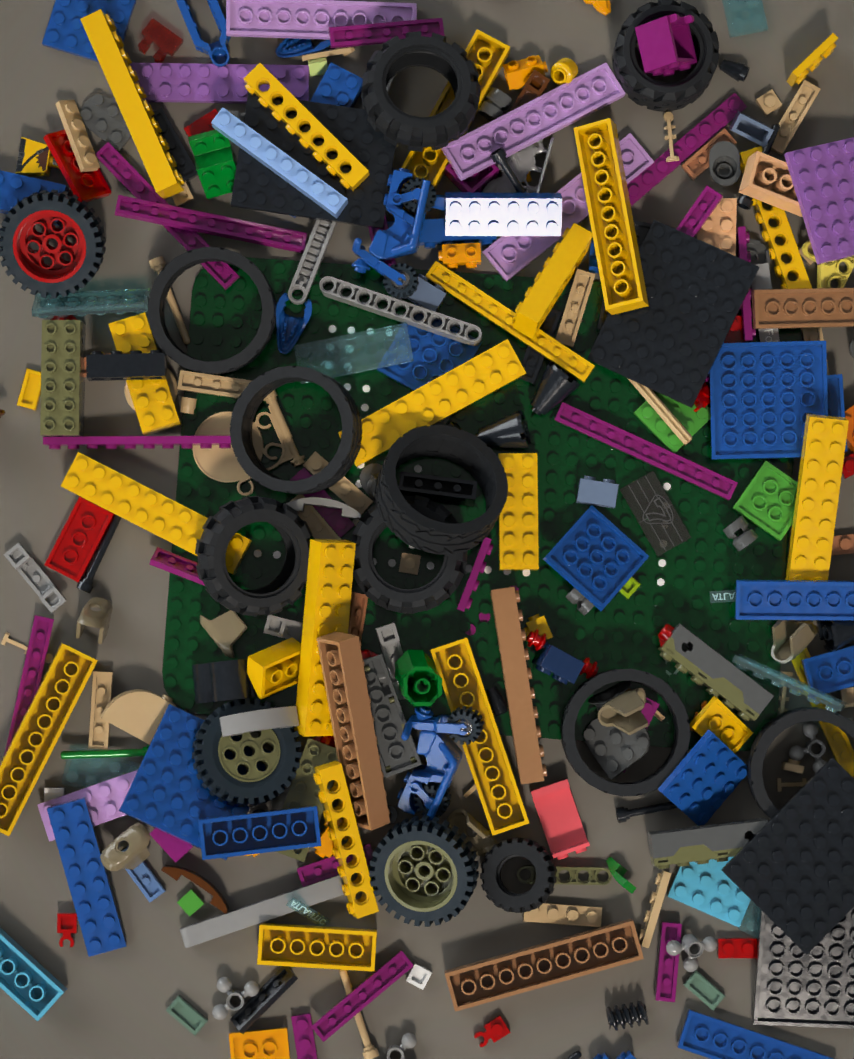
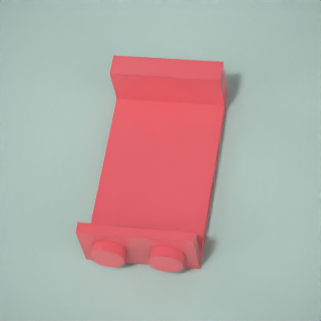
[530,778,590,860]

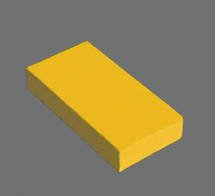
[17,368,41,410]

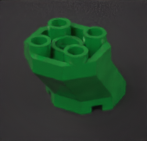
[395,650,442,706]

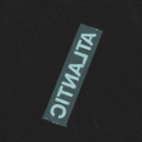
[709,590,736,603]
[286,897,331,926]

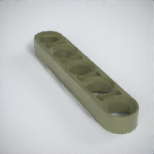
[517,865,612,885]

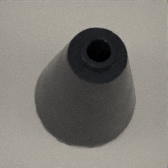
[530,361,581,416]
[476,410,530,448]
[817,620,854,652]

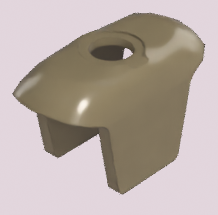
[76,597,113,644]
[200,610,247,658]
[771,620,818,663]
[598,688,648,735]
[447,809,497,856]
[100,823,150,871]

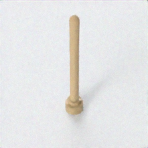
[149,256,191,345]
[339,969,379,1059]

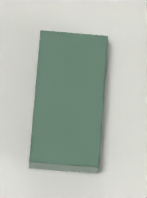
[683,970,725,1010]
[166,995,208,1036]

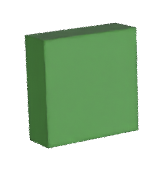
[177,889,204,917]

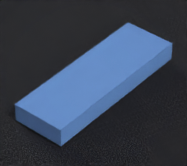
[122,846,166,902]

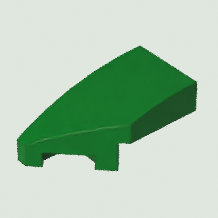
[607,857,636,894]

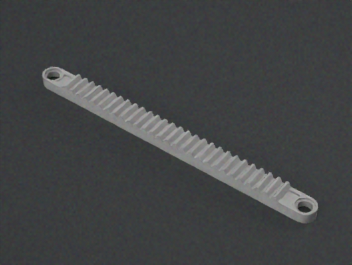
[288,76,395,305]

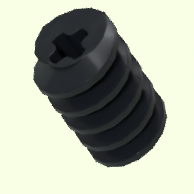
[606,1001,649,1031]

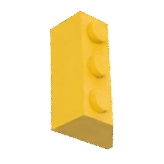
[247,637,301,699]

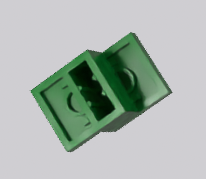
[188,130,237,199]

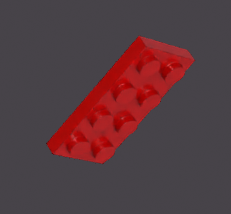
[43,129,112,202]
[44,497,115,583]

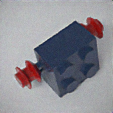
[526,629,599,685]

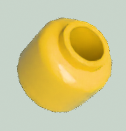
[550,58,578,86]

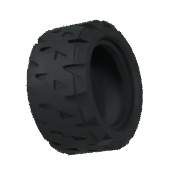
[613,0,720,111]

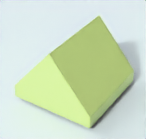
[308,57,328,77]

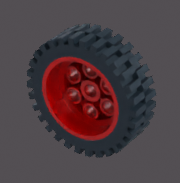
[0,190,106,298]

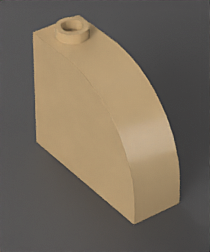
[100,689,176,745]

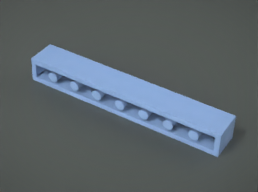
[211,107,348,219]

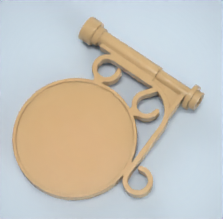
[192,390,305,496]

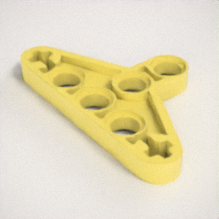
[802,241,854,288]

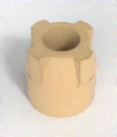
[180,397,197,414]

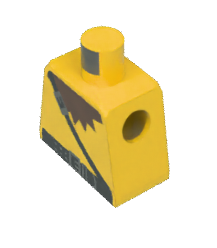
[16,137,59,177]

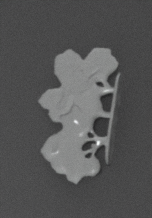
[482,137,555,193]

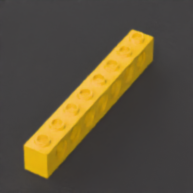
[243,63,369,191]
[739,146,812,289]
[313,760,379,919]

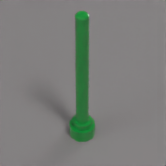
[61,745,149,759]

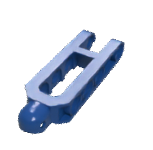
[176,0,231,67]

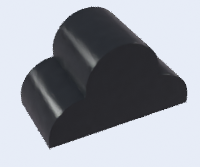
[192,659,273,704]

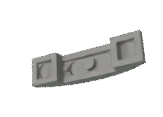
[286,497,362,520]
[4,543,67,613]
[263,615,303,642]
[376,622,405,701]
[219,706,299,737]

